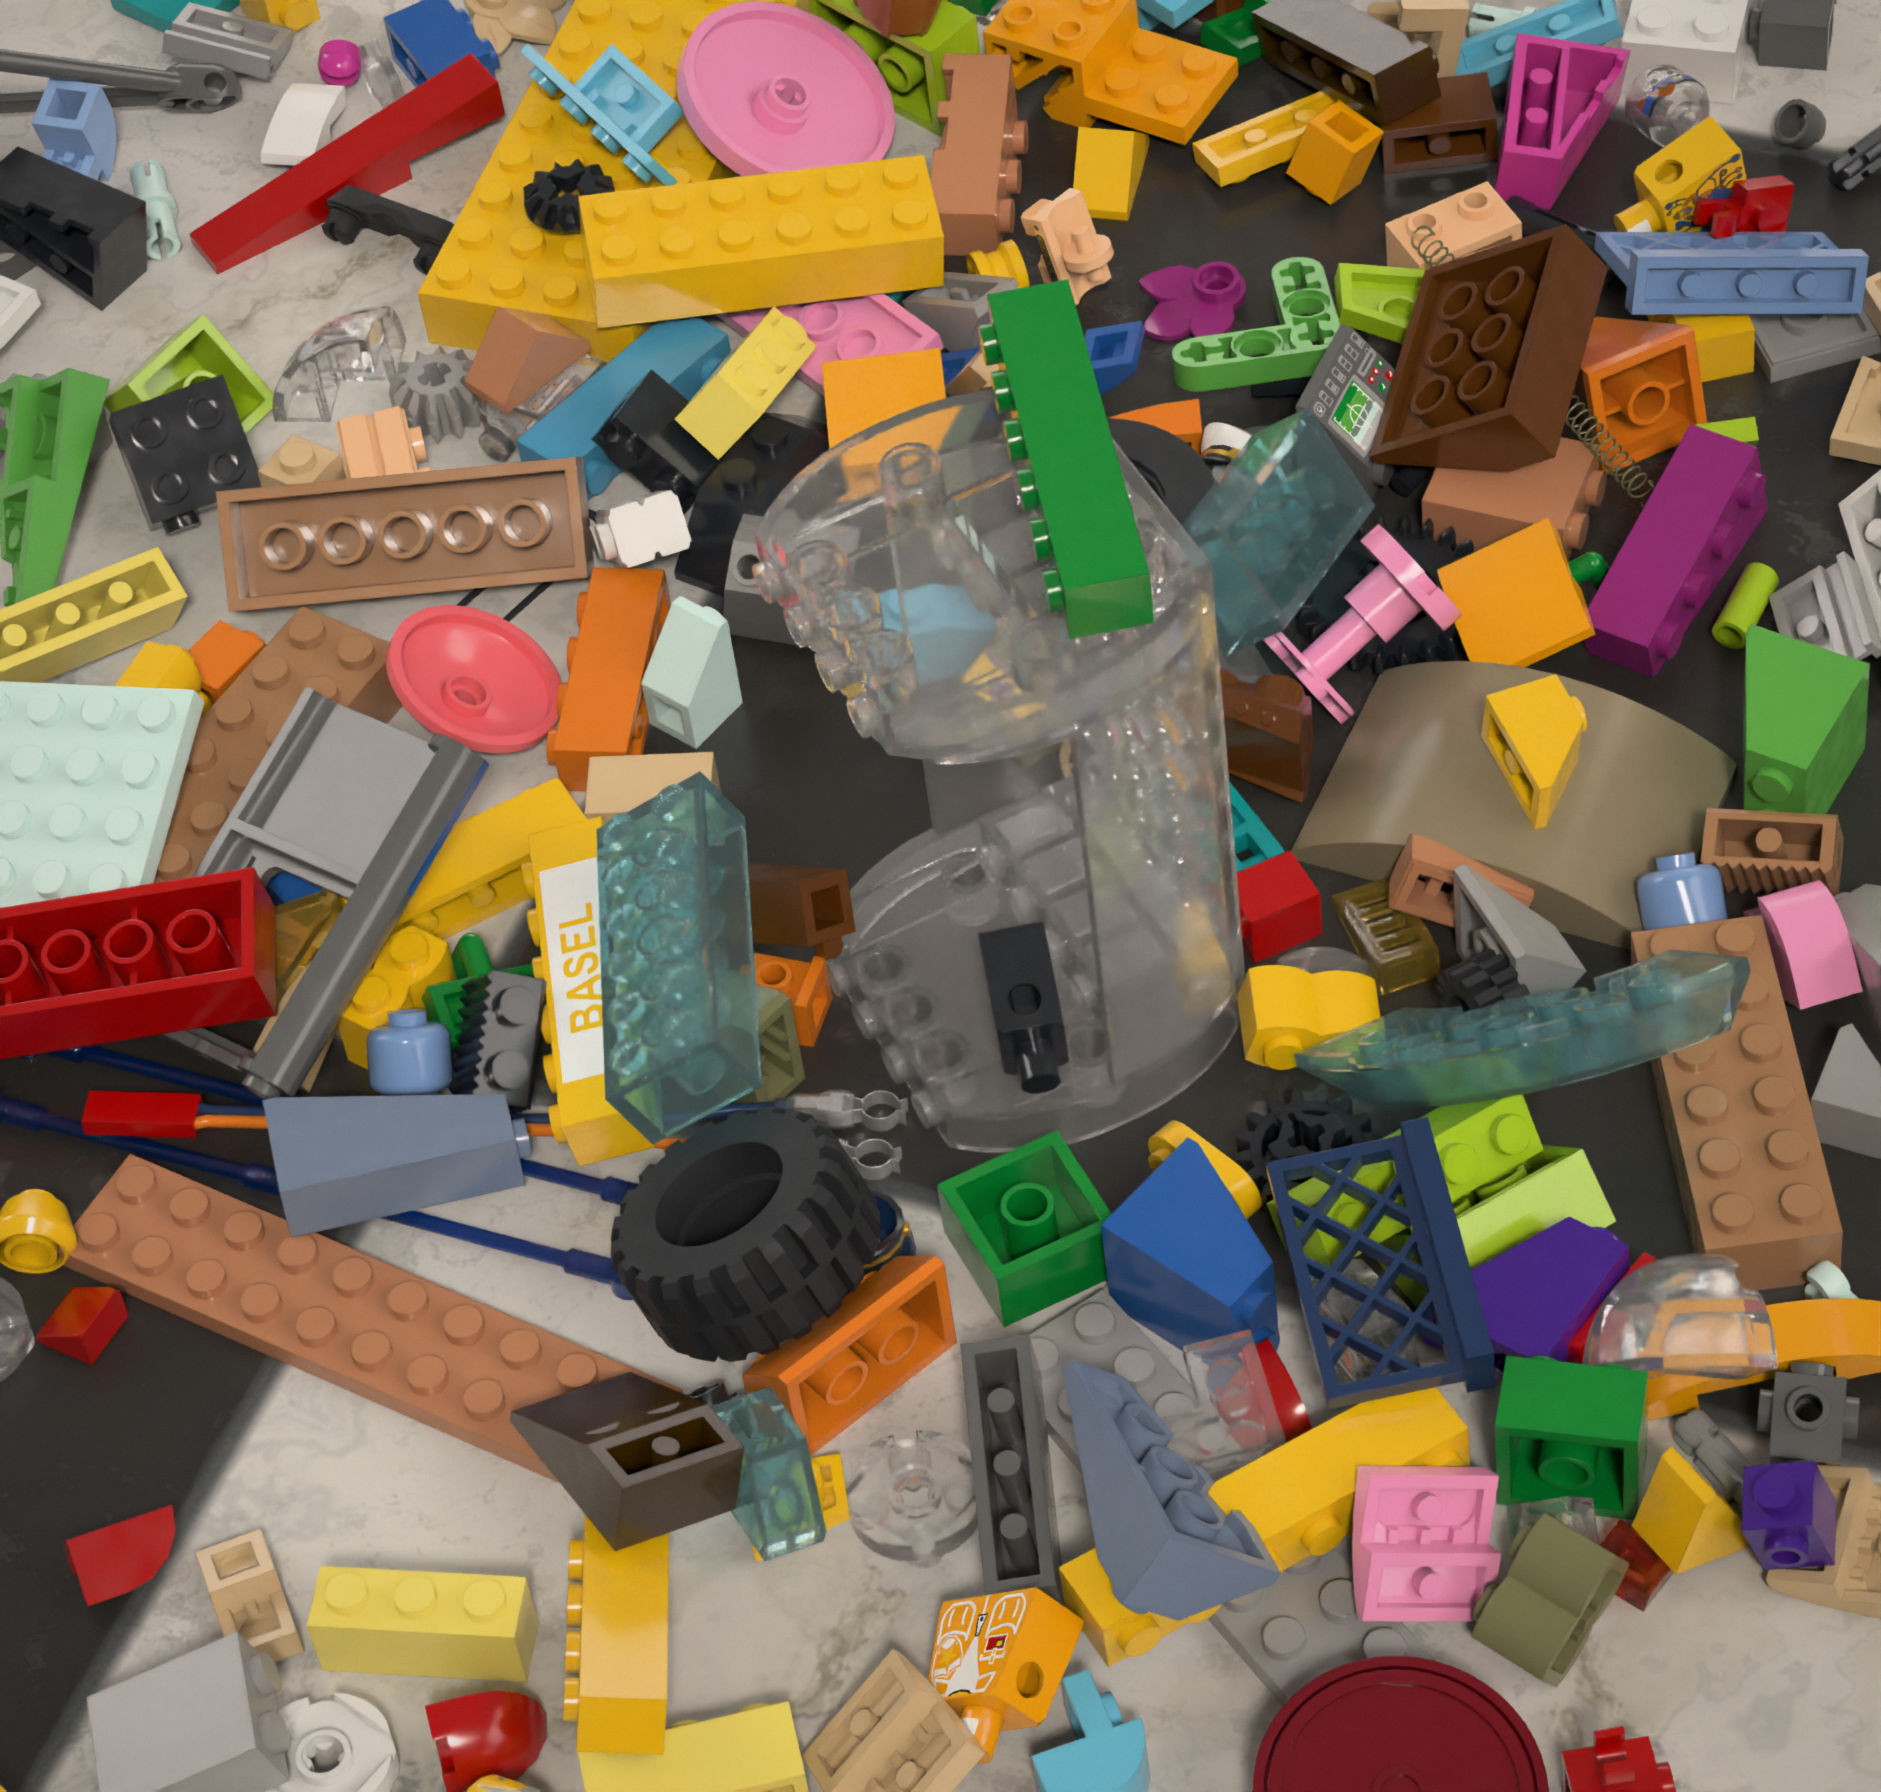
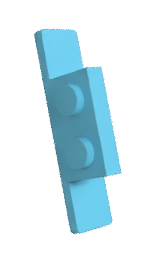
[520,43,684,186]

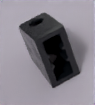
[978,921,1069,1094]

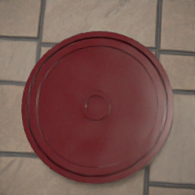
[1252,1656,1549,1792]

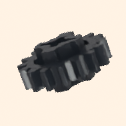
[1235,1089,1380,1215]

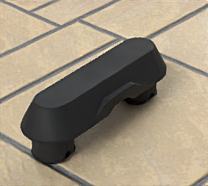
[321,185,454,275]

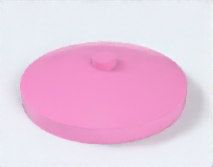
[676,1,895,176]

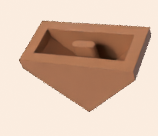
[465,306,591,414]

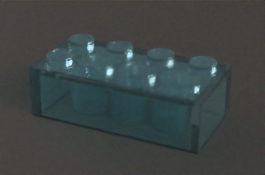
[1158,407,1375,655]

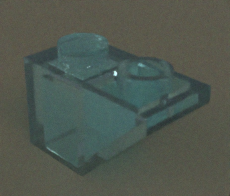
[711,1387,827,1562]

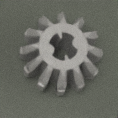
[389,345,489,444]

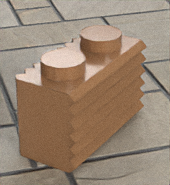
[1701,808,1844,897]

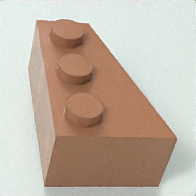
[930,53,1029,256]

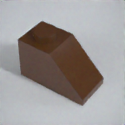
[1381,72,1498,174]

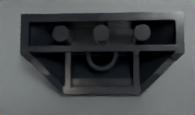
[674,412,849,597]

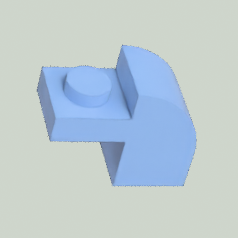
[32,78,116,181]

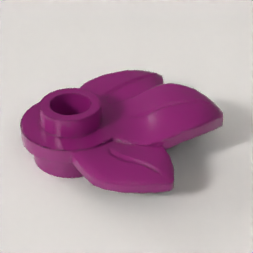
[1139,261,1247,341]

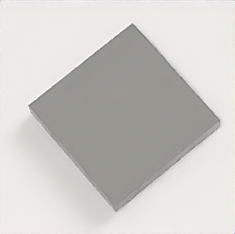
[1749,307,1881,383]

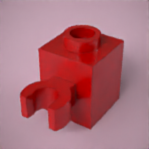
[1562,1726,1676,1792]

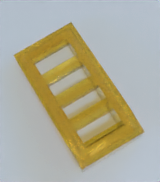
[1332,876,1440,996]

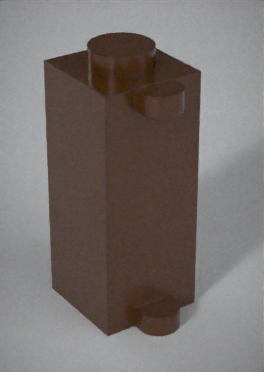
[696,863,856,959]

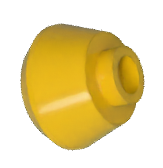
[0,1189,78,1274]

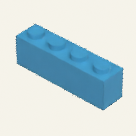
[516,316,731,501]

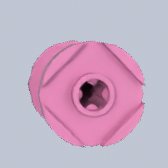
[1259,524,1463,724]

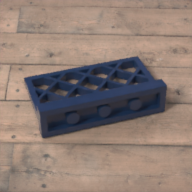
[1266,1117,1494,1409]

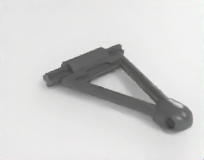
[0,49,241,114]

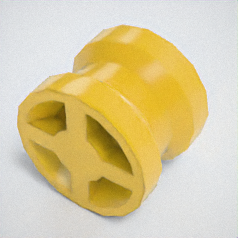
[966,239,1030,288]

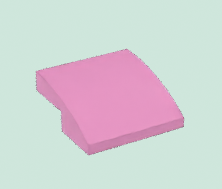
[1352,1466,1501,1621]

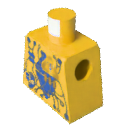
[1613,116,1746,232]

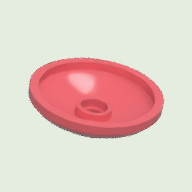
[386,605,561,753]

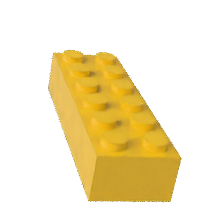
[578,155,944,329]

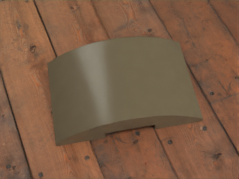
[1291,661,1738,951]

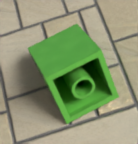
[1743,624,1870,814]

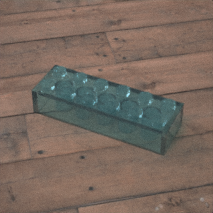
[596,771,762,1144]

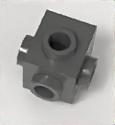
[1757,1362,1860,1466]

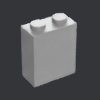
[86,1631,291,1792]

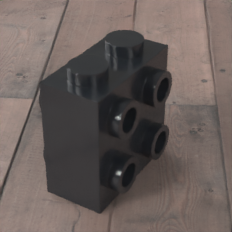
[109,374,261,535]

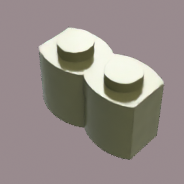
[1471,1513,1630,1687]

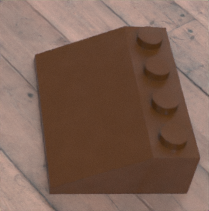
[1369,224,1608,471]

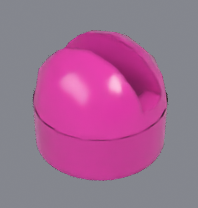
[318,39,363,87]

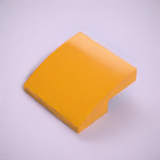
[1437,517,1596,667]

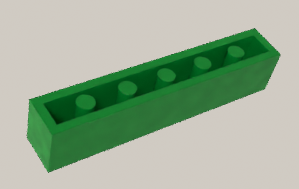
[978,279,1154,639]

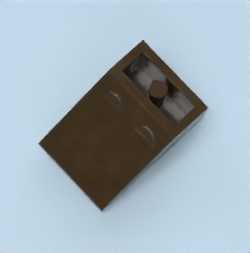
[510,1372,744,1551]

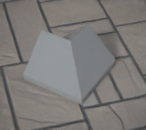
[1453,864,1587,1023]

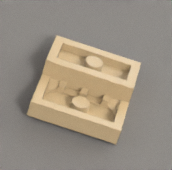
[1766,1465,1881,1619]
[801,1649,986,1792]

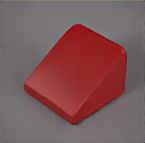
[36,1287,129,1365]

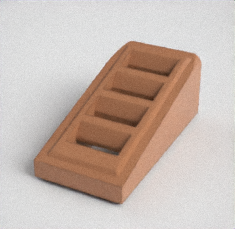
[1389,833,1534,928]

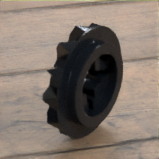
[523,159,615,232]

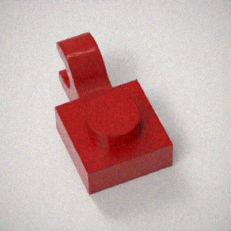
[1693,175,1795,238]

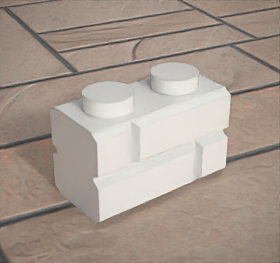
[588,490,692,568]

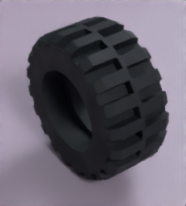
[610,1107,880,1362]

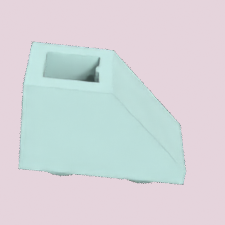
[641,595,743,749]

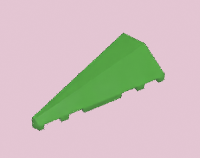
[0,368,110,607]

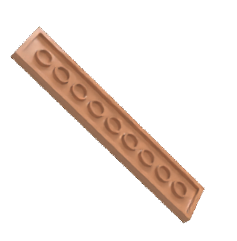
[57,1154,683,1483]

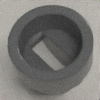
[1775,99,1826,149]

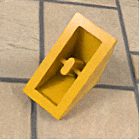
[1073,127,1150,221]
[1632,1446,1750,1575]

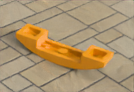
[1617,1298,1881,1421]

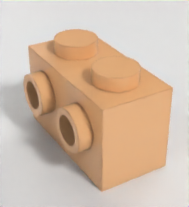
[1385,181,1522,269]

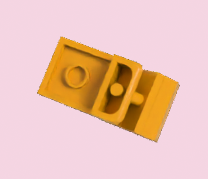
[983,0,1239,145]

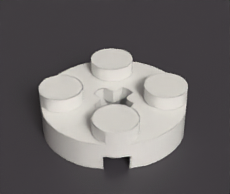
[264,1693,401,1792]

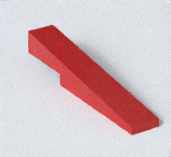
[189,53,505,275]

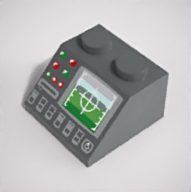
[1296,325,1395,508]

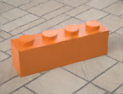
[546,567,671,792]

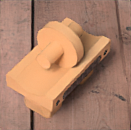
[1021,188,1114,305]

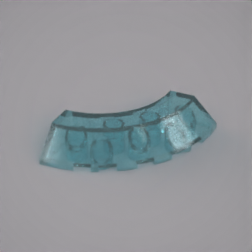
[1294,949,1751,1107]

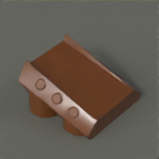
[1181,668,1314,803]

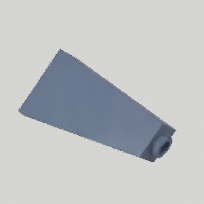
[262,1094,532,1238]

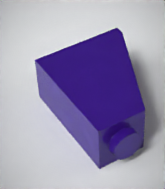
[1424,1216,1629,1382]

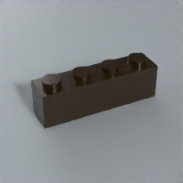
[1252,0,1441,125]

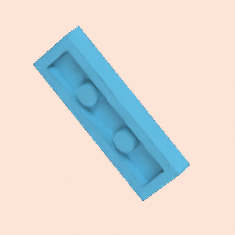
[1455,0,1624,88]

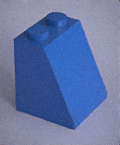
[1101,1137,1280,1381]

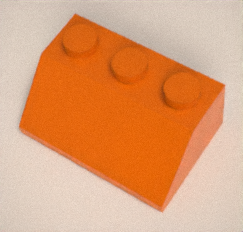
[742,1256,957,1460]

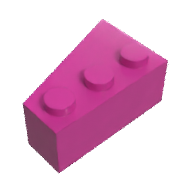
[1494,33,1631,209]

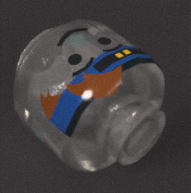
[1625,64,1710,147]

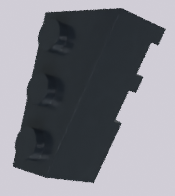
[0,146,147,311]

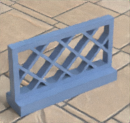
[1594,232,1869,315]

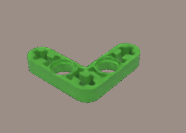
[1172,257,1340,392]

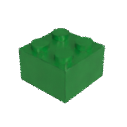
[937,1130,1112,1327]
[1495,1356,1648,1520]

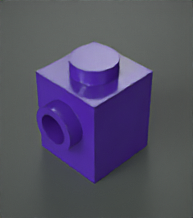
[1741,1461,1837,1570]

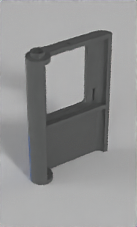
[156,686,490,1100]

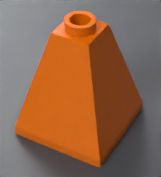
[1571,317,1707,475]

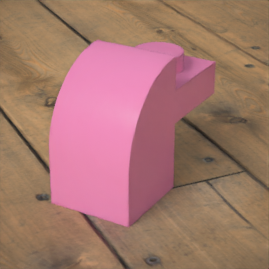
[1743,880,1863,1010]

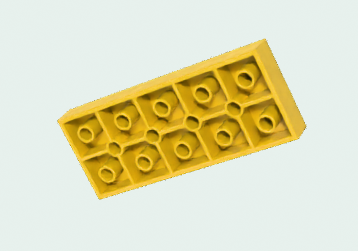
[417,0,810,371]

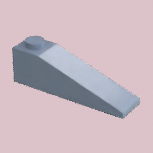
[1063,1359,1281,1621]

